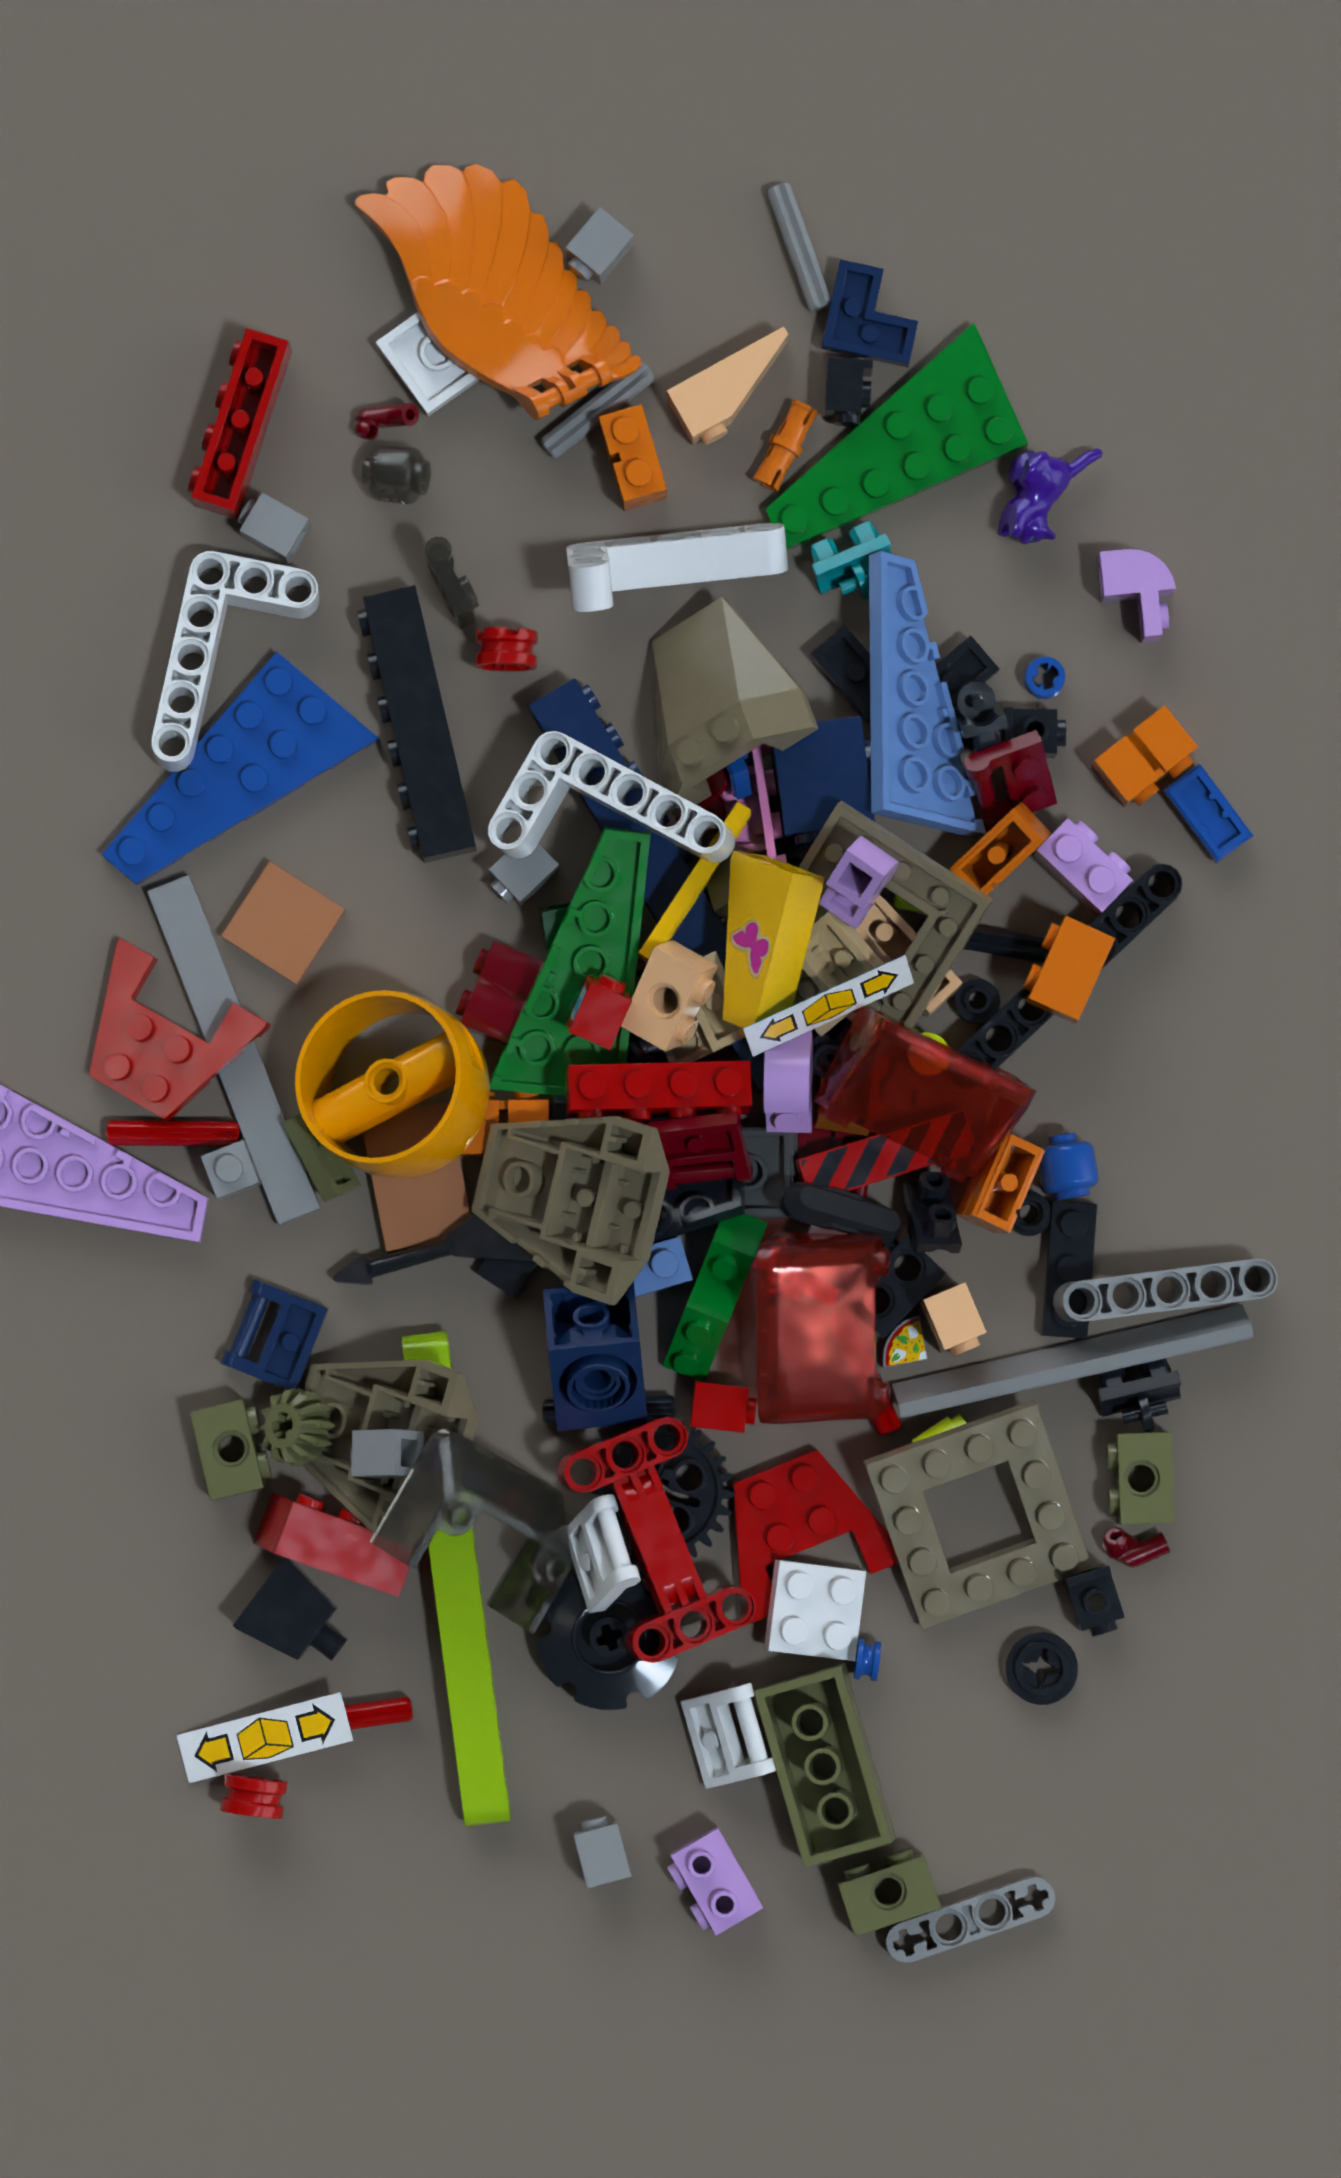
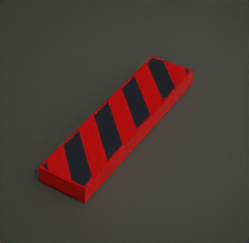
[794,1108,977,1191]

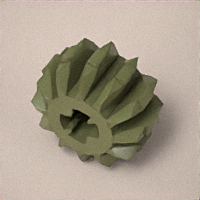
[257,1388,336,1466]

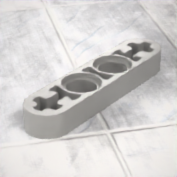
[885,1876,1056,1963]

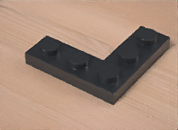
[810,625,1000,727]

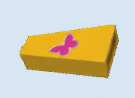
[723,850,825,1037]

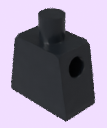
[233,1557,348,1661]

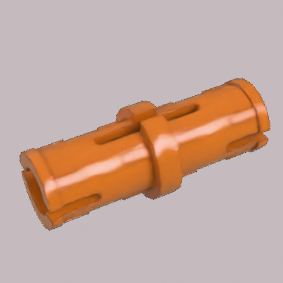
[752,400,818,492]

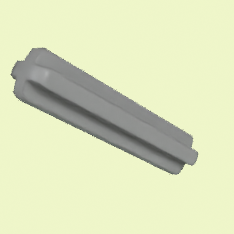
[768,183,831,312]
[541,361,654,459]

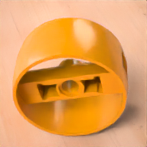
[295,990,490,1178]

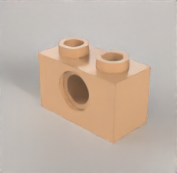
[621,940,718,1052]
[919,1282,987,1357]

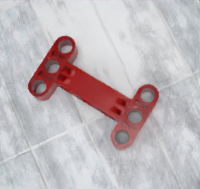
[557,1417,756,1663]

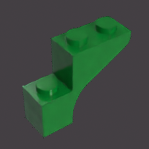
[663,1214,768,1382]

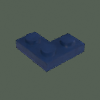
[821,260,918,368]

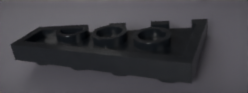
[653,1178,745,1244]

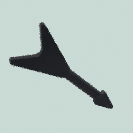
[333,1214,535,1285]

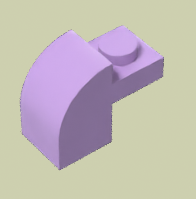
[1096,549,1176,643]
[819,836,900,929]
[764,1030,813,1133]

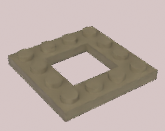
[798,800,994,1051]
[863,1400,1092,1630]

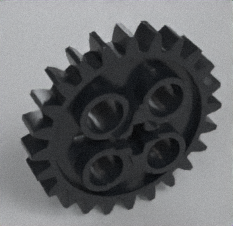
[590,1421,735,1558]

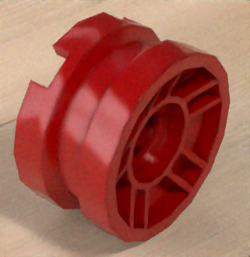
[474,627,538,672]
[220,1774,288,1819]

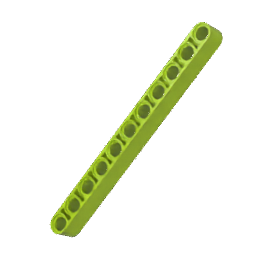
[402,1330,511,1827]

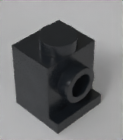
[824,357,873,427]
[1001,707,1066,758]
[1063,1565,1125,1637]

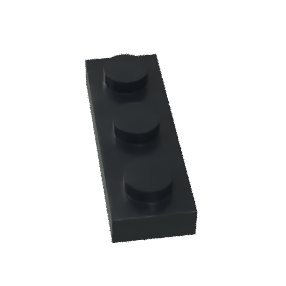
[1041,1201,1097,1339]

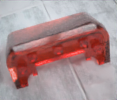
[814,1005,1037,1183]
[757,1232,890,1424]

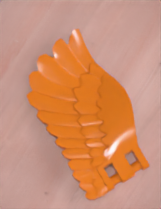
[354,164,642,421]

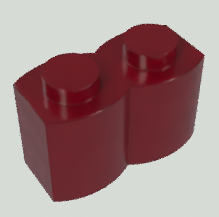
[455,941,543,1045]

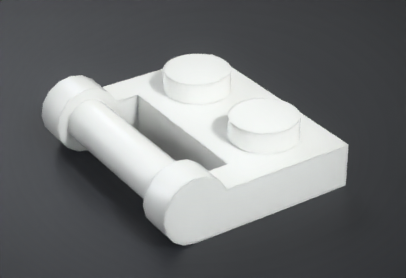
[563,1494,641,1613]
[681,1682,776,1789]

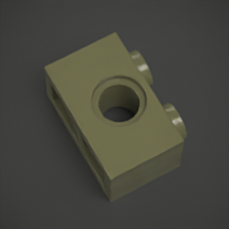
[190,1399,272,1501]
[1106,1432,1175,1525]
[836,1848,942,1937]

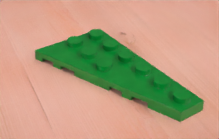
[765,323,1028,550]
[489,827,651,1096]

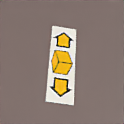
[743,955,914,1057]
[176,1692,353,1783]

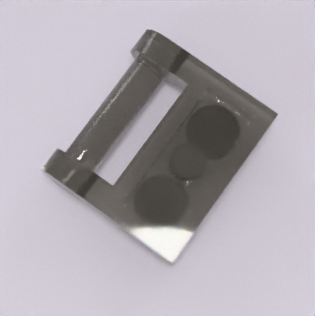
[425,537,479,629]

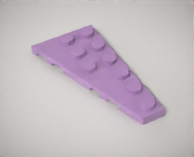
[0,1084,209,1243]

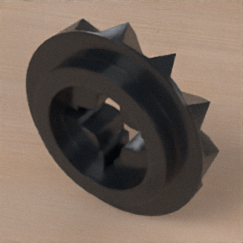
[1006,1632,1078,1705]

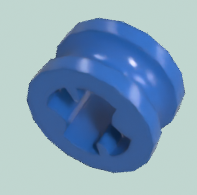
[1024,656,1066,699]
[854,1639,881,1682]

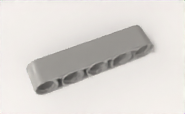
[1053,1259,1278,1322]

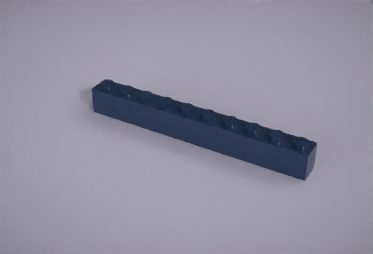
[528,678,765,1094]

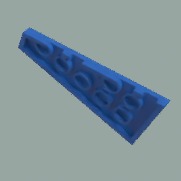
[101,652,379,885]

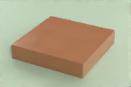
[221,861,346,986]

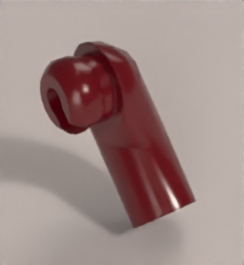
[354,403,419,440]
[1102,1527,1170,1568]

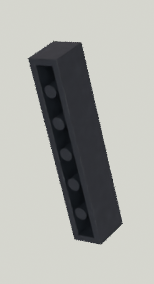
[357,585,477,863]

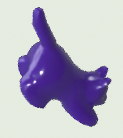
[998,448,1103,545]

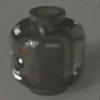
[361,444,431,505]

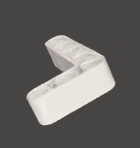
[566,523,789,612]
[152,551,320,772]
[488,731,735,863]

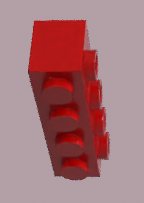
[188,328,292,520]
[565,1061,752,1123]

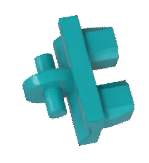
[811,521,892,600]

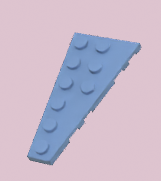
[869,551,986,838]

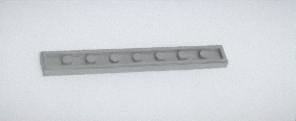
[147,875,321,1225]
[892,1304,1254,1418]

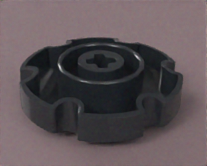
[537,1570,682,1710]

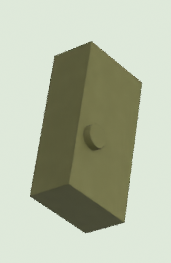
[753,1663,896,1868]

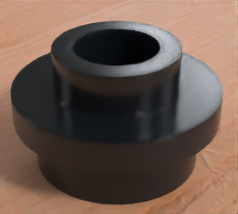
[955,979,1000,1024]
[1012,1191,1051,1236]

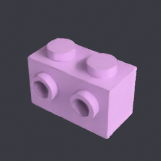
[1033,818,1133,917]
[667,1826,763,1935]

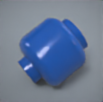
[1038,1133,1099,1200]

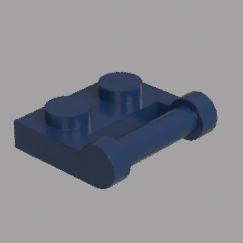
[220,1279,329,1390]

